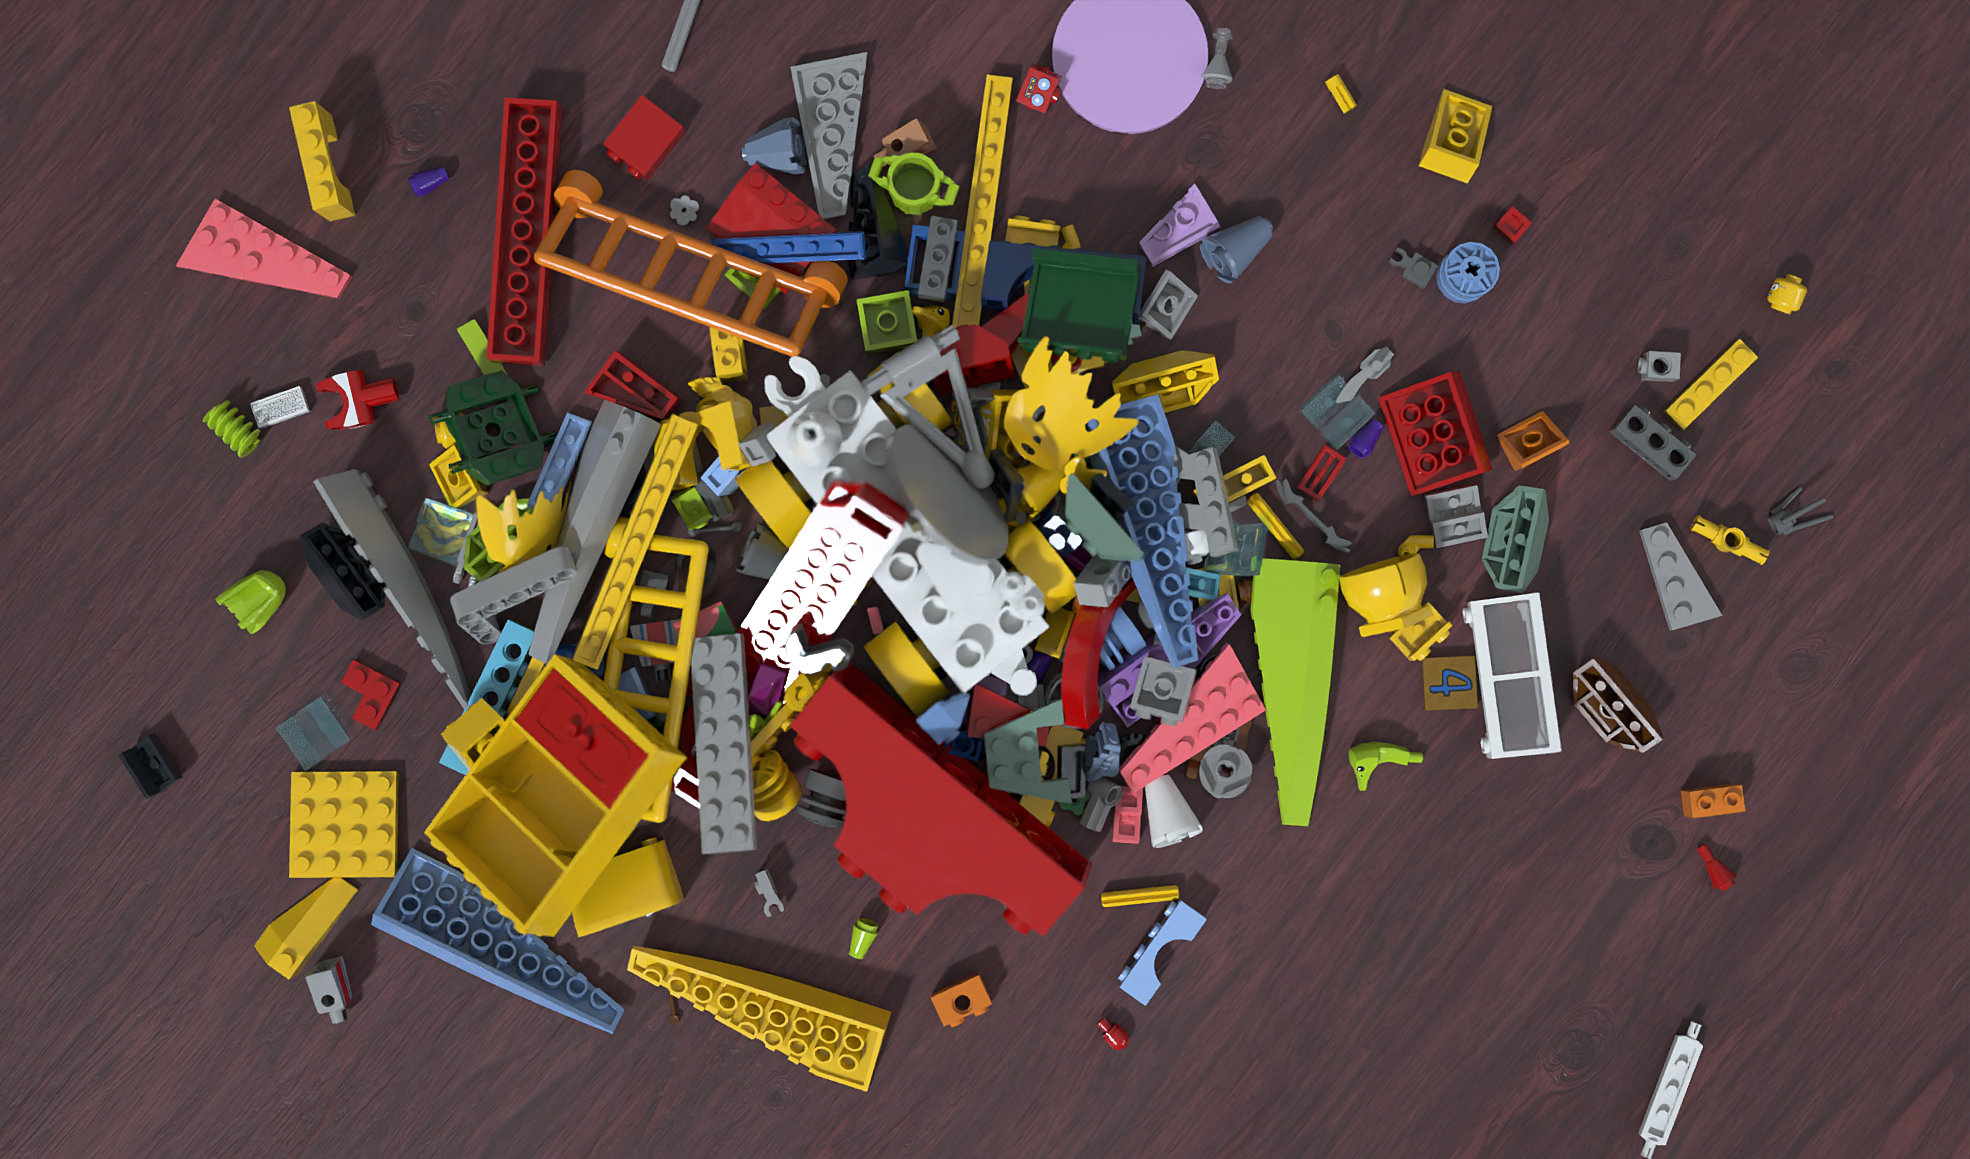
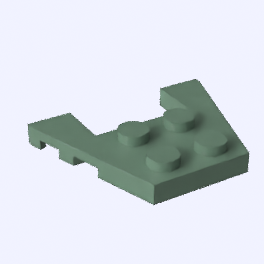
[983,699,1072,803]

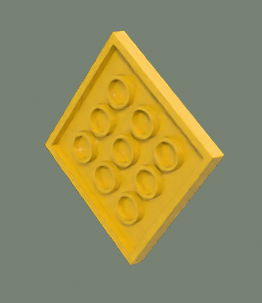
[289,771,399,878]

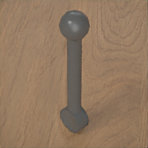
[687,522,742,536]

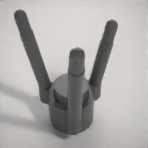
[1767,487,1833,536]

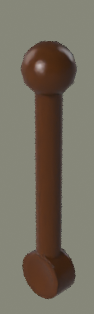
[668,989,680,1025]

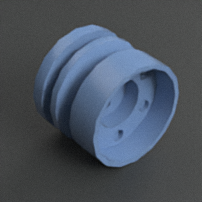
[1436,242,1500,304]
[1099,607,1147,672]

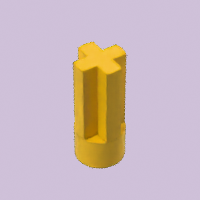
[1325,74,1357,114]

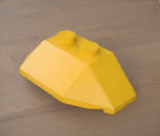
[1112,350,1219,413]

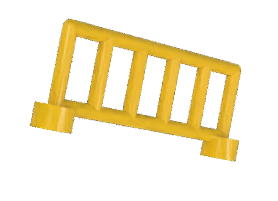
[603,517,709,822]

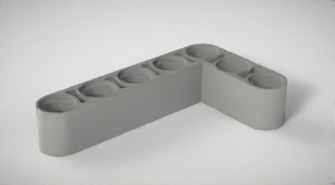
[450,546,578,644]

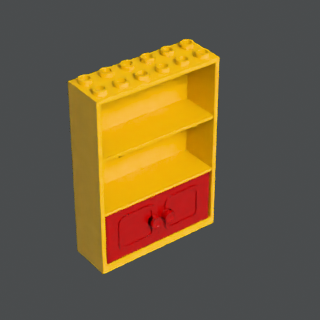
[424,654,686,937]

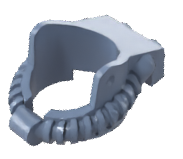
[1084,722,1120,782]

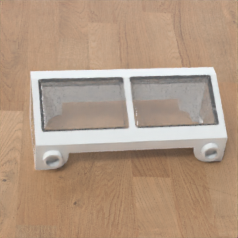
[1463,593,1561,759]

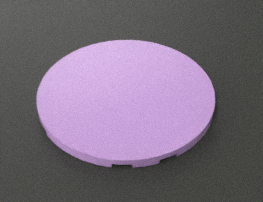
[1052,0,1208,134]

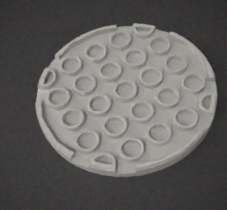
[885,425,1008,565]

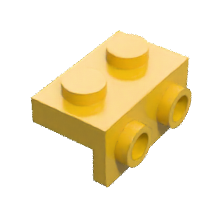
[1389,602,1452,661]

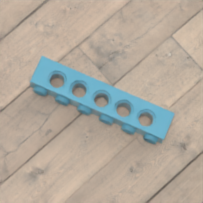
[439,620,535,775]

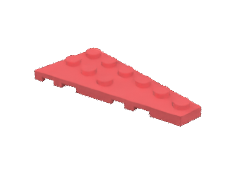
[176,199,353,299]
[1119,642,1266,793]

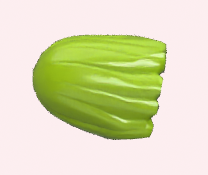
[216,570,286,634]

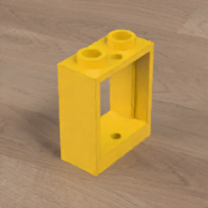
[709,327,749,383]

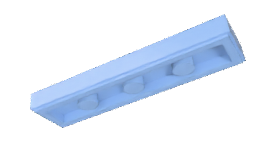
[527,413,592,509]

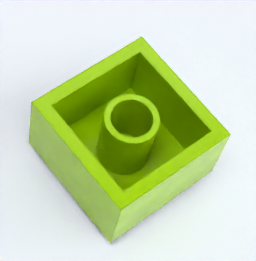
[857,290,917,355]

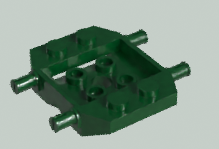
[428,370,557,486]

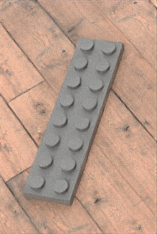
[691,633,757,854]

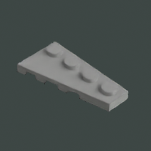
[1639,523,1722,631]

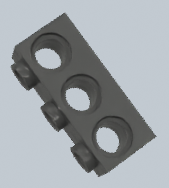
[918,216,958,303]
[1609,405,1696,481]

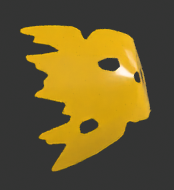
[1004,337,1138,472]
[476,481,572,574]

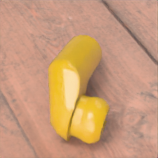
[1398,535,1434,557]

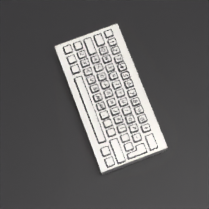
[250,386,310,429]

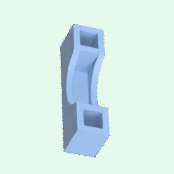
[1118,899,1207,1006]

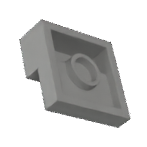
[1130,656,1197,727]

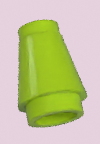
[849,918,879,959]

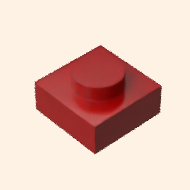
[1494,206,1532,244]

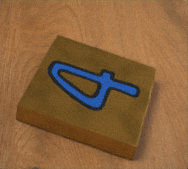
[1421,656,1478,711]

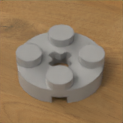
[1199,744,1252,798]

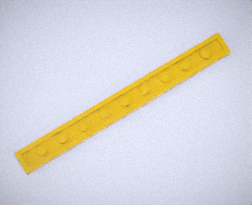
[952,75,1013,329]
[572,414,698,670]

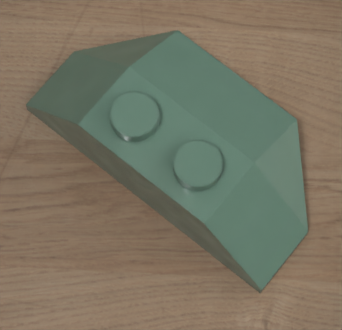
[1065,473,1144,562]
[1482,485,1549,593]

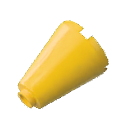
[1016,457,1072,520]

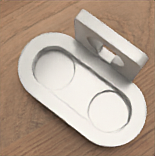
[999,572,1044,621]

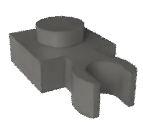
[1389,248,1438,289]

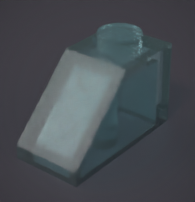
[1188,420,1235,456]

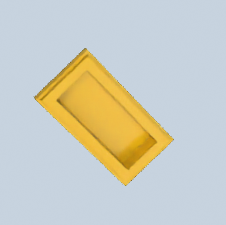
[1035,608,1075,659]

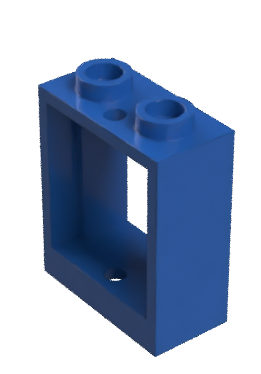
[905,225,965,301]

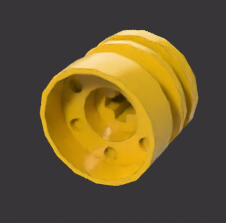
[752,750,803,821]

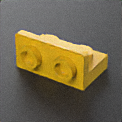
[1006,216,1060,247]

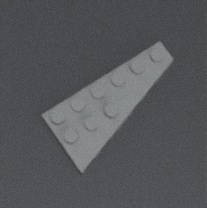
[791,52,868,220]

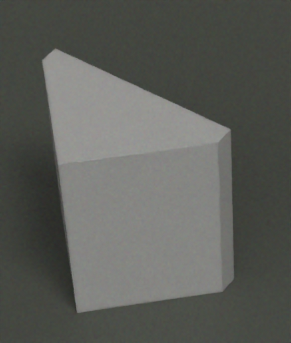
[1140,270,1198,340]

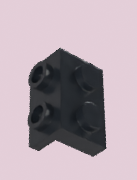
[119,733,183,799]

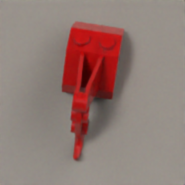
[933,292,1083,396]

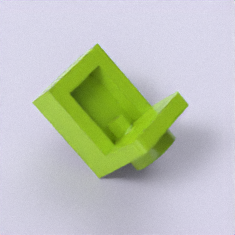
[671,486,712,530]

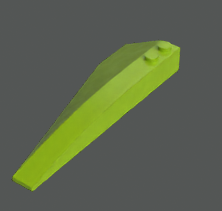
[1251,558,1340,826]

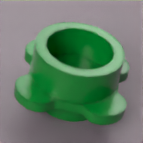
[1059,791,1089,815]

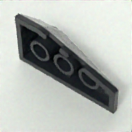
[848,163,908,280]

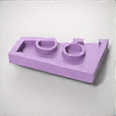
[1139,183,1221,267]

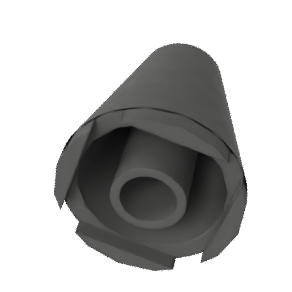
[735,524,790,580]

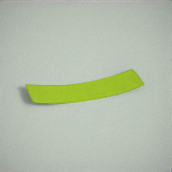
[457,319,507,375]

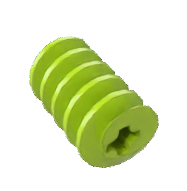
[202,400,261,458]

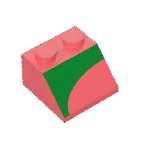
[673,601,739,638]

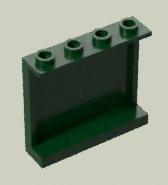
[1017,248,1141,363]

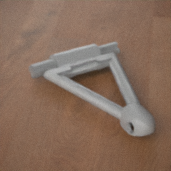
[861,325,995,488]

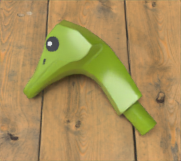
[1348,742,1423,791]

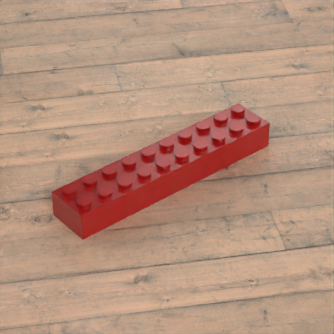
[486,97,562,366]

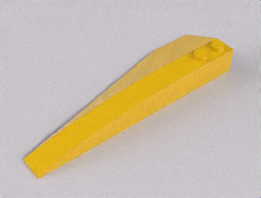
[627,946,891,1092]

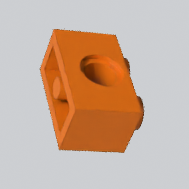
[1680,784,1746,818]
[931,972,992,1028]

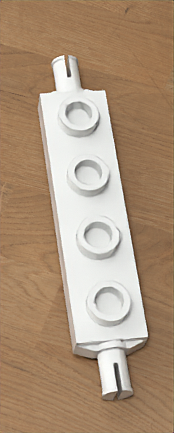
[1638,1021,1703,1159]

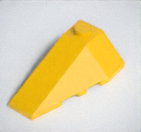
[254,877,359,980]

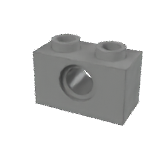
[1074,554,1130,607]

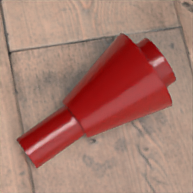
[1697,844,1737,892]

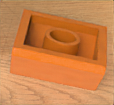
[1497,411,1569,471]

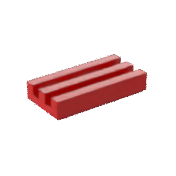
[1296,444,1347,503]

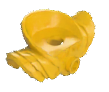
[688,377,757,450]

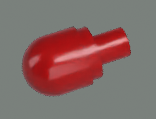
[1097,1017,1129,1050]

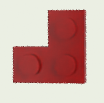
[341,660,402,730]

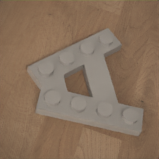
[1174,445,1239,557]

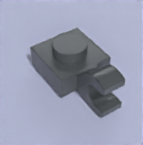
[639,570,670,618]

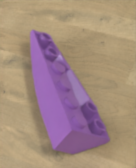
[1097,593,1241,727]

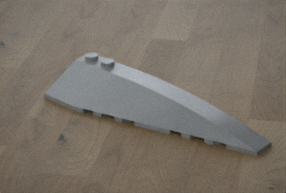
[528,400,661,664]
[313,469,471,710]

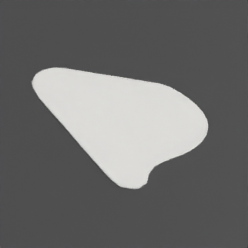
[916,542,991,613]

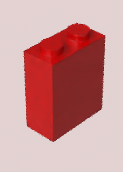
[603,95,686,181]

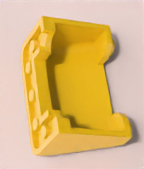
[572,837,684,937]

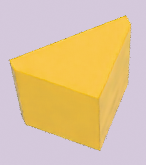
[429,444,489,511]

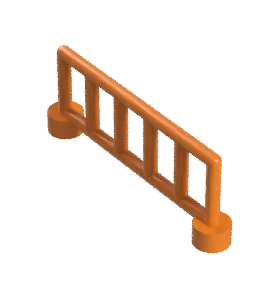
[534,170,848,357]

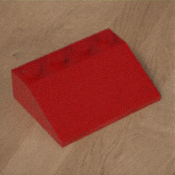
[706,163,836,295]
[1379,371,1493,497]

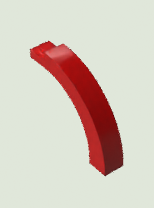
[1062,578,1137,729]

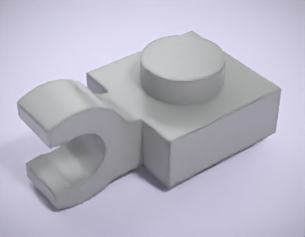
[754,868,785,917]

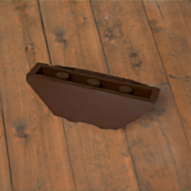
[1573,657,1664,753]

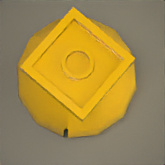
[1339,553,1433,637]

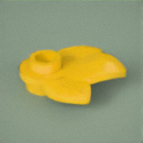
[1060,455,1107,496]

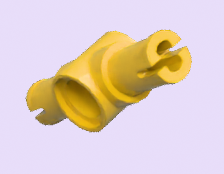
[1690,515,1770,565]

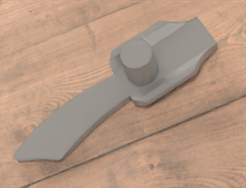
[1336,346,1394,403]

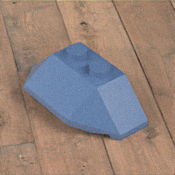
[917,691,971,744]

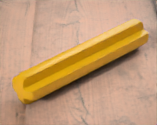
[1247,493,1304,559]
[1101,885,1179,907]

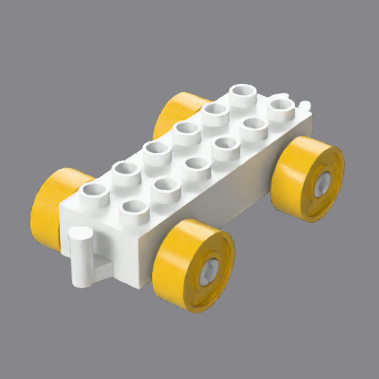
[734,352,1077,717]

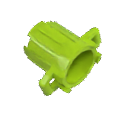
[868,152,959,215]

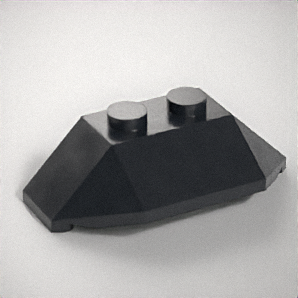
[299,522,387,621]

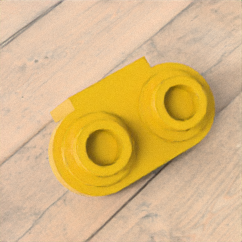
[784,668,829,712]

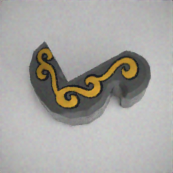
[950,388,994,453]
[785,623,854,674]

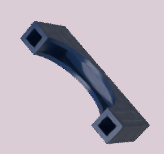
[981,240,1147,325]

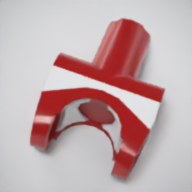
[316,370,400,430]

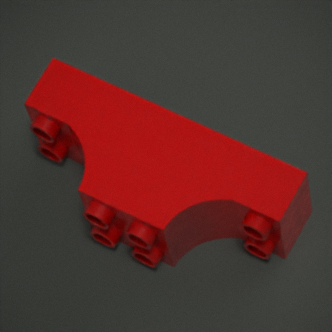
[790,661,1093,936]

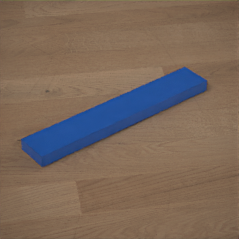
[711,231,866,263]

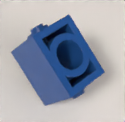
[944,724,985,762]

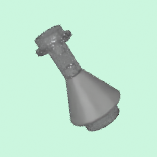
[1202,28,1233,89]

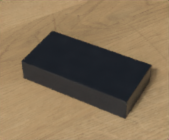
[1057,743,1086,798]

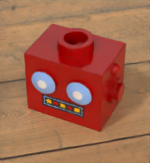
[1016,64,1062,114]

